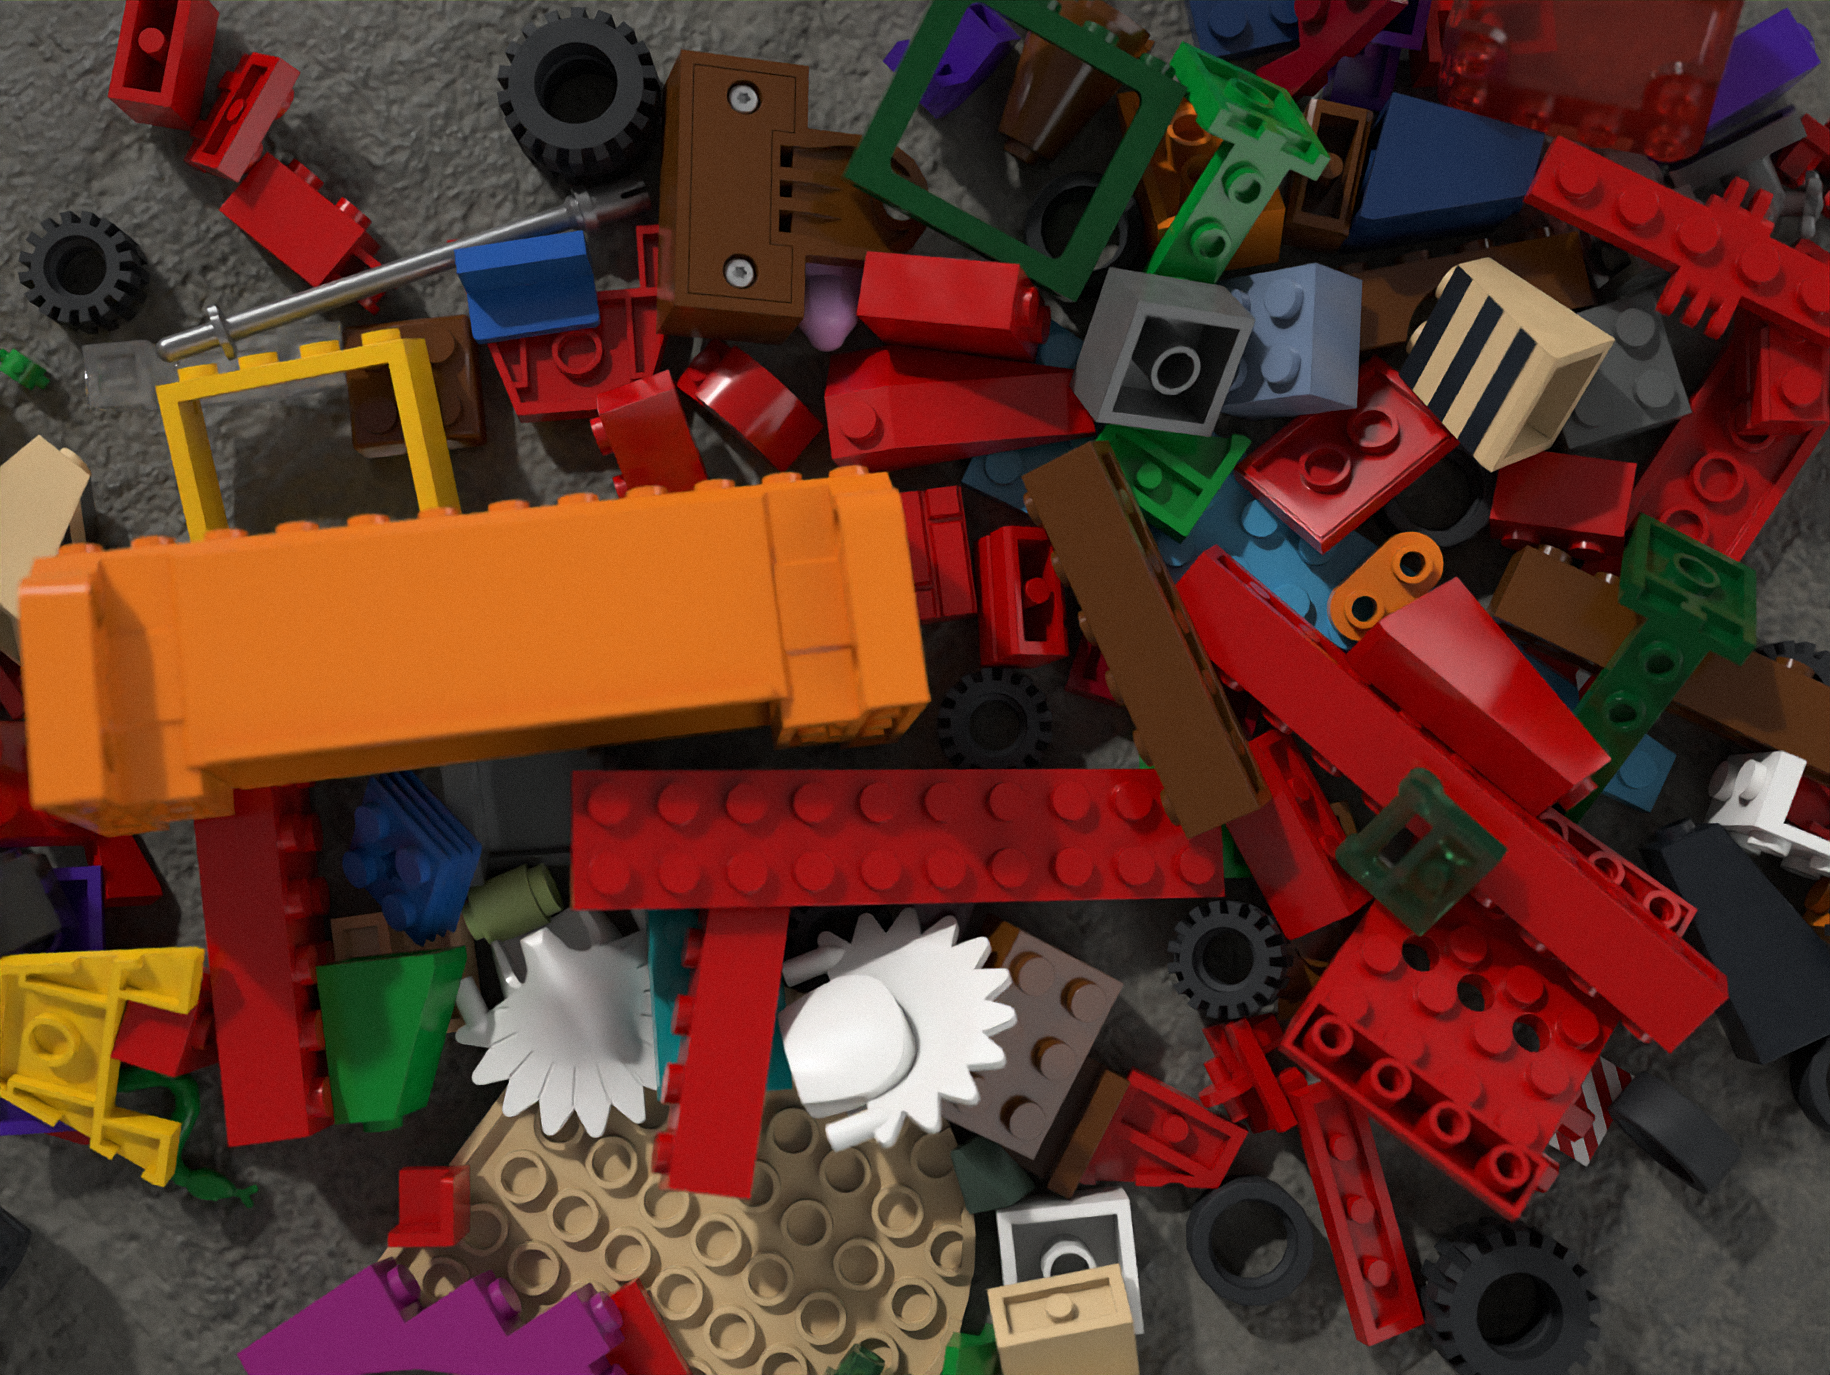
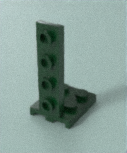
[1551,511,1756,825]

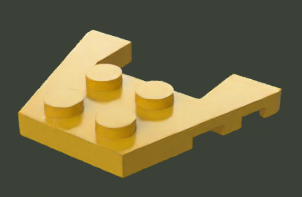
[0,947,205,1187]

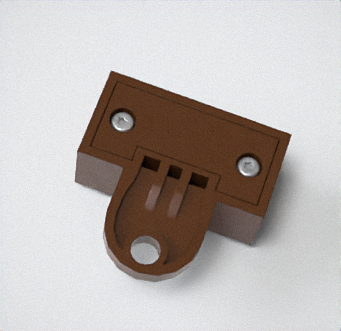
[656,49,929,345]

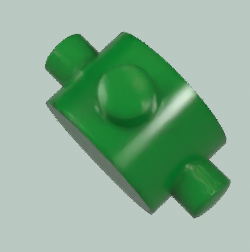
[0,348,50,391]

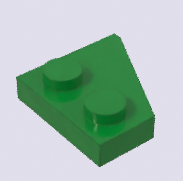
[1096,423,1252,545]

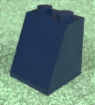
[1337,92,1545,255]

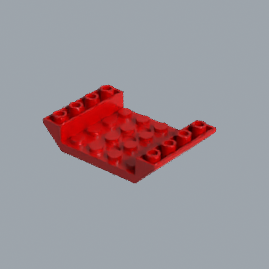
[1278,807,1698,1222]

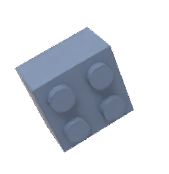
[1215,263,1362,421]

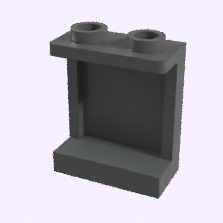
[440,747,621,886]

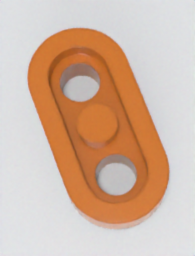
[1327,532,1443,641]

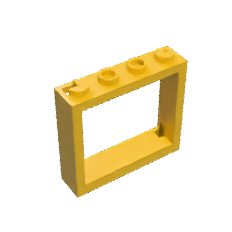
[155,328,462,542]

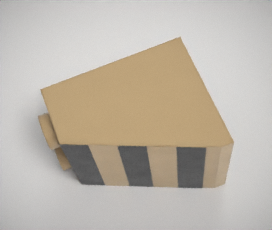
[1399,257,1616,472]
[0,435,99,668]

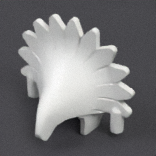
[455,907,657,1138]
[778,907,1018,1152]

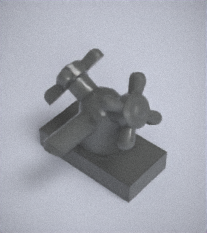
[1669,104,1824,239]

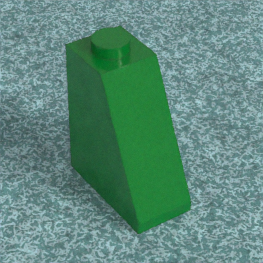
[316,945,467,1133]

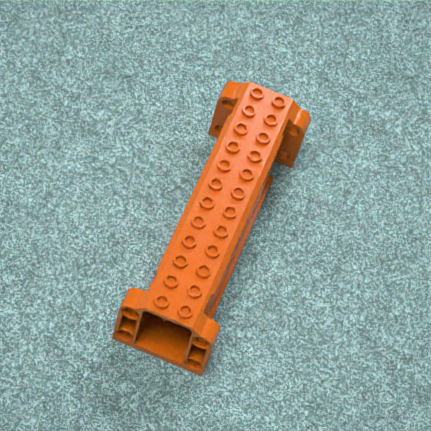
[18,466,929,837]

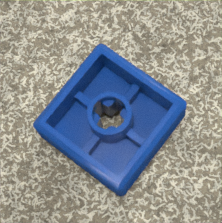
[342,770,483,947]

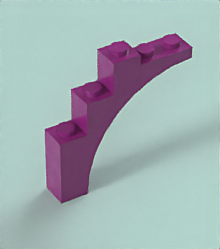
[236,1256,627,1375]

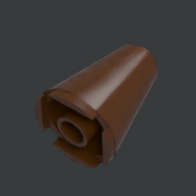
[998,0,1156,168]

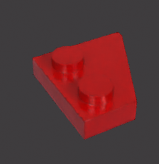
[1080,1066,1249,1189]

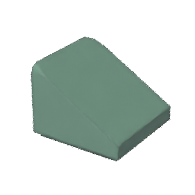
[950,1134,1035,1214]

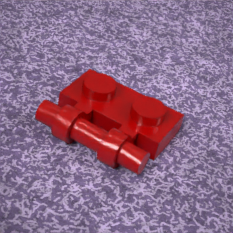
[182,52,301,183]

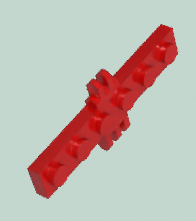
[1523,135,1830,350]

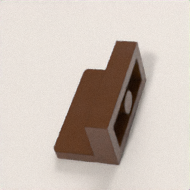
[1001,1056,1130,1200]

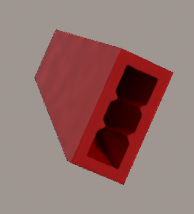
[1344,577,1612,817]

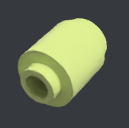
[462,863,564,945]

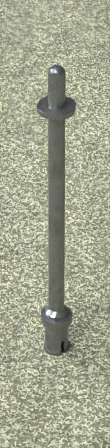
[156,171,652,363]

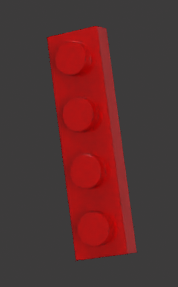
[1288,1081,1425,1347]

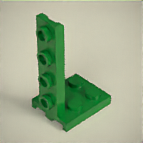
[1141,41,1331,285]

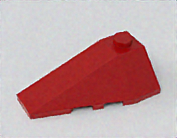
[824,344,1097,474]

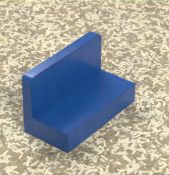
[454,230,601,344]

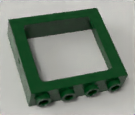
[840,0,1188,303]

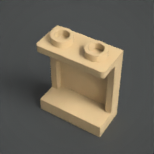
[987,1263,1140,1375]

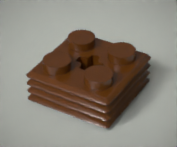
[342,314,487,458]

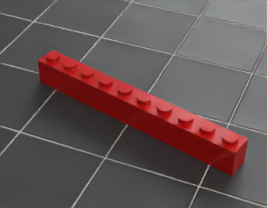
[1175,544,1728,1053]

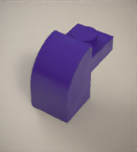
[1321,0,1432,112]
[883,4,1021,119]

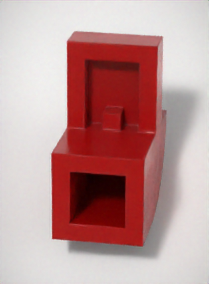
[675,339,824,473]

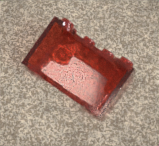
[1437,0,1745,162]

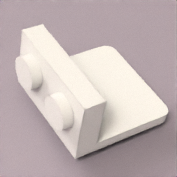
[1703,751,1830,880]

